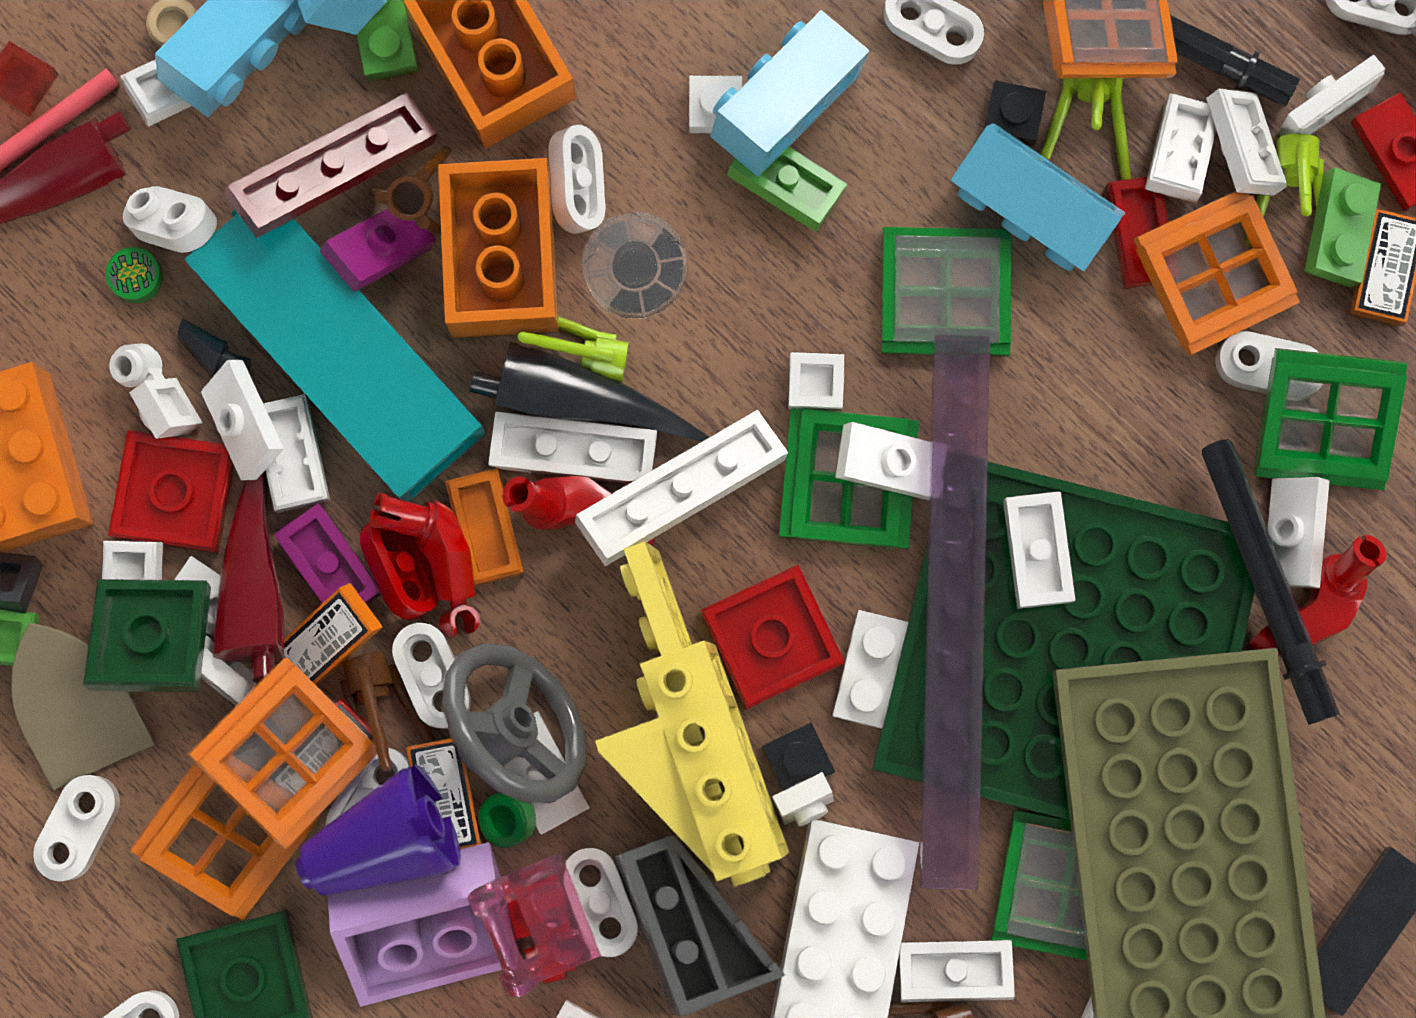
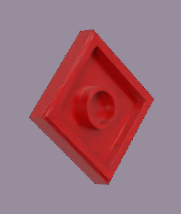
[108,430,234,554]
[700,564,845,710]

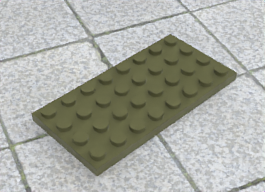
[1052,648,1326,1018]

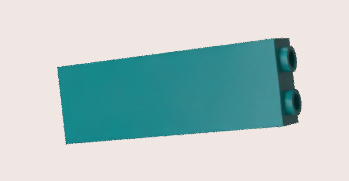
[184,209,486,502]

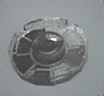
[582,212,687,318]

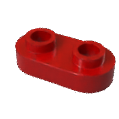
[360,512,439,620]

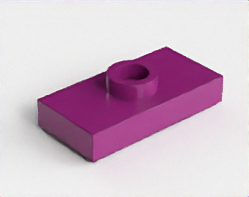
[320,208,437,292]

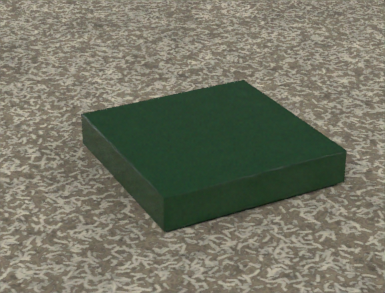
[83,579,211,692]
[176,910,313,1018]

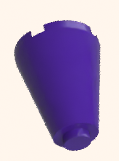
[296,765,461,896]

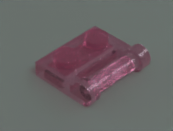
[468,853,601,997]

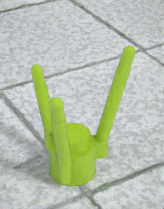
[1041,78,1131,180]
[1245,133,1324,248]
[518,316,629,383]

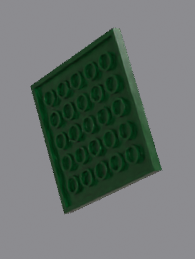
[871,452,1255,821]

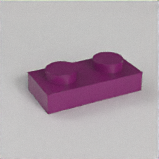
[274,503,382,605]

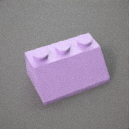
[327,842,522,1007]

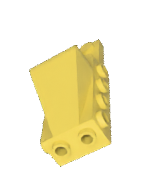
[595,541,790,887]

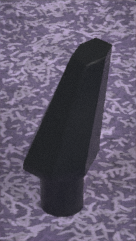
[178,318,251,379]

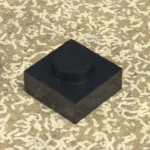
[983,80,1047,147]
[0,552,42,614]
[762,722,835,791]

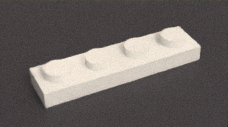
[575,410,788,566]

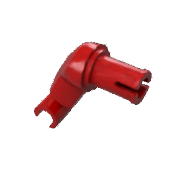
[502,476,655,546]
[369,493,480,638]
[1247,535,1386,657]

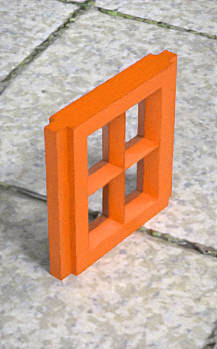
[130,755,321,920]

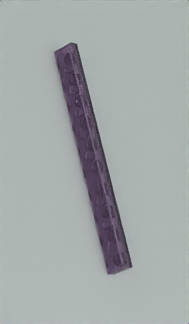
[920,334,990,890]

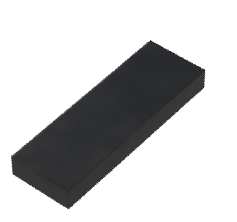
[1316,847,1416,1016]

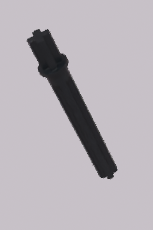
[1069,0,1300,107]
[1202,439,1340,725]

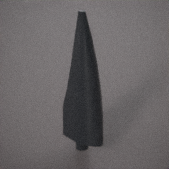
[470,341,709,442]

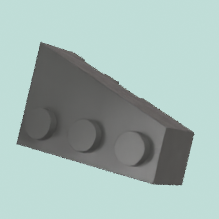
[614,834,786,1017]

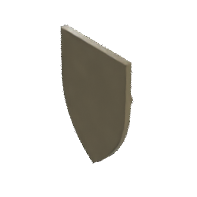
[11,622,155,790]

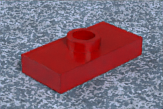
[1350,92,1416,212]

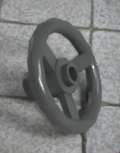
[442,643,587,803]

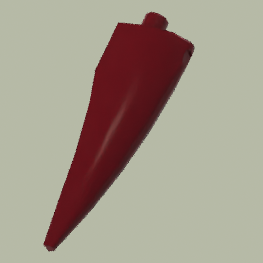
[0,111,131,224]
[213,470,284,683]

